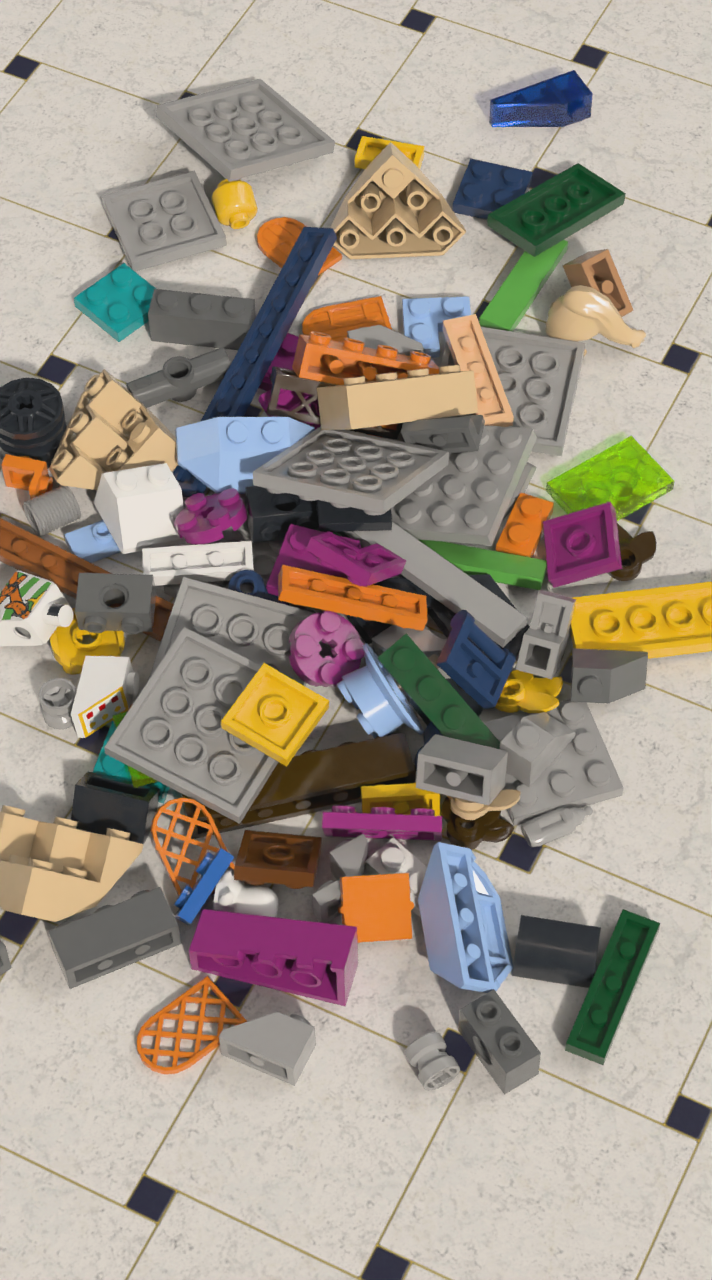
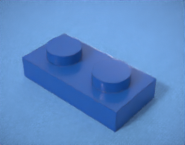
[173,848,234,925]

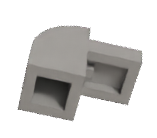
[516,590,576,679]

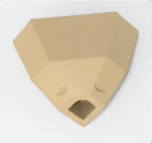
[330,142,466,259]
[49,369,178,490]
[0,805,143,922]

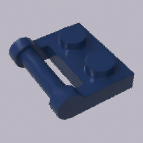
[436,610,516,709]

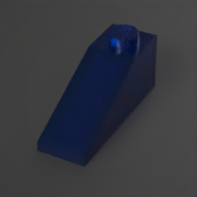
[489,70,593,127]

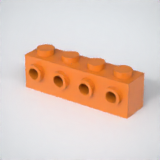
[292,331,439,385]

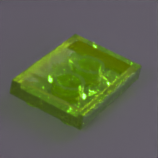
[546,436,675,521]

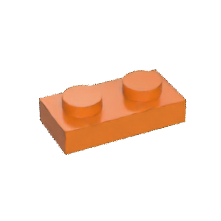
[496,492,554,558]

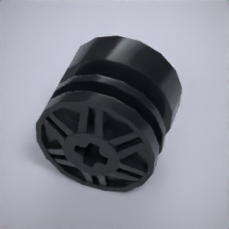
[0,378,67,469]

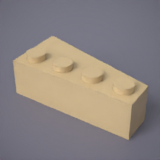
[317,365,478,430]

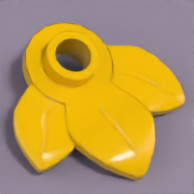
[495,670,563,713]

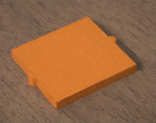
[338,873,414,943]

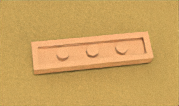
[443,314,514,427]

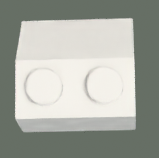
[94,463,186,554]

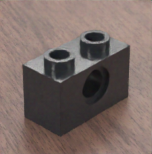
[245,486,318,543]

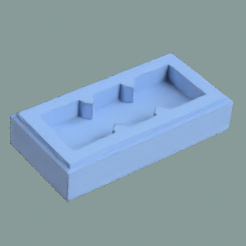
[64,520,121,563]

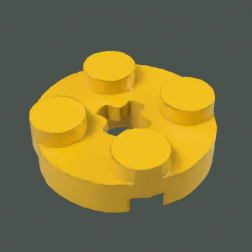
[50,607,125,675]

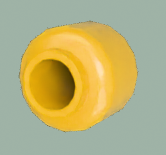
[211,179,258,229]

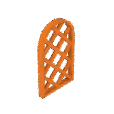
[151,798,235,896]
[137,976,247,1074]

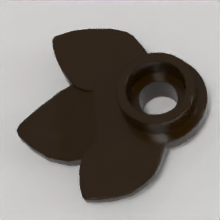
[608,523,657,581]
[441,797,514,850]

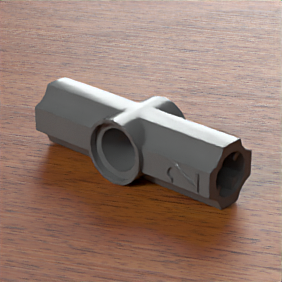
[126,348,231,408]

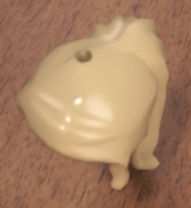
[545,285,646,356]

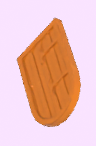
[257,217,342,275]
[302,296,392,343]

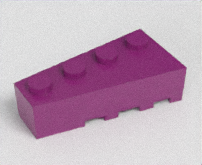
[189,909,358,1007]

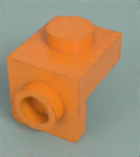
[1,454,53,500]

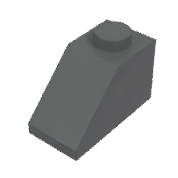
[570,648,648,703]

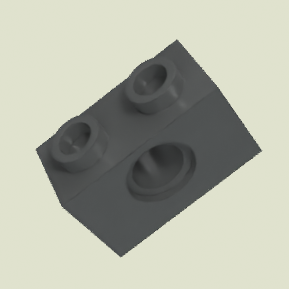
[75,573,156,634]
[459,990,541,1095]

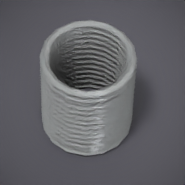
[23,486,81,537]

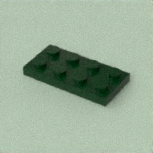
[487,163,626,257]

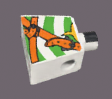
[0,570,73,646]

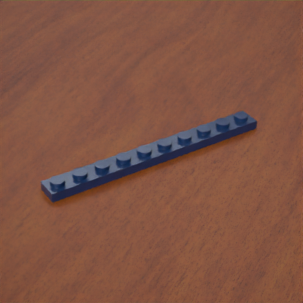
[173,227,337,498]

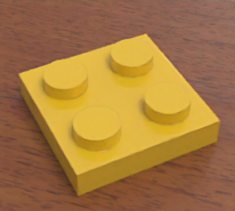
[221,663,329,767]

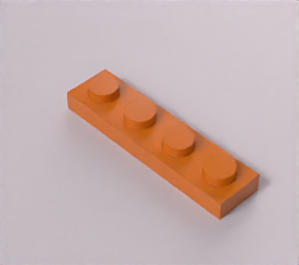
[278,565,428,631]

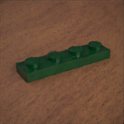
[377,633,500,749]
[565,909,660,1065]

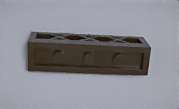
[266,366,403,439]

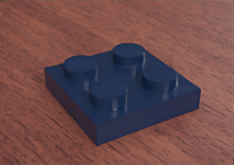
[452,159,533,220]

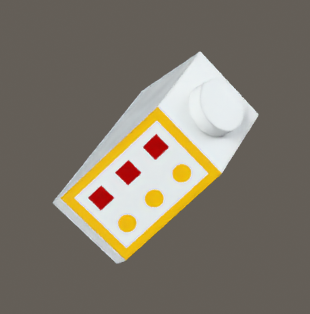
[71,656,139,738]

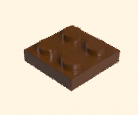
[234,830,322,889]

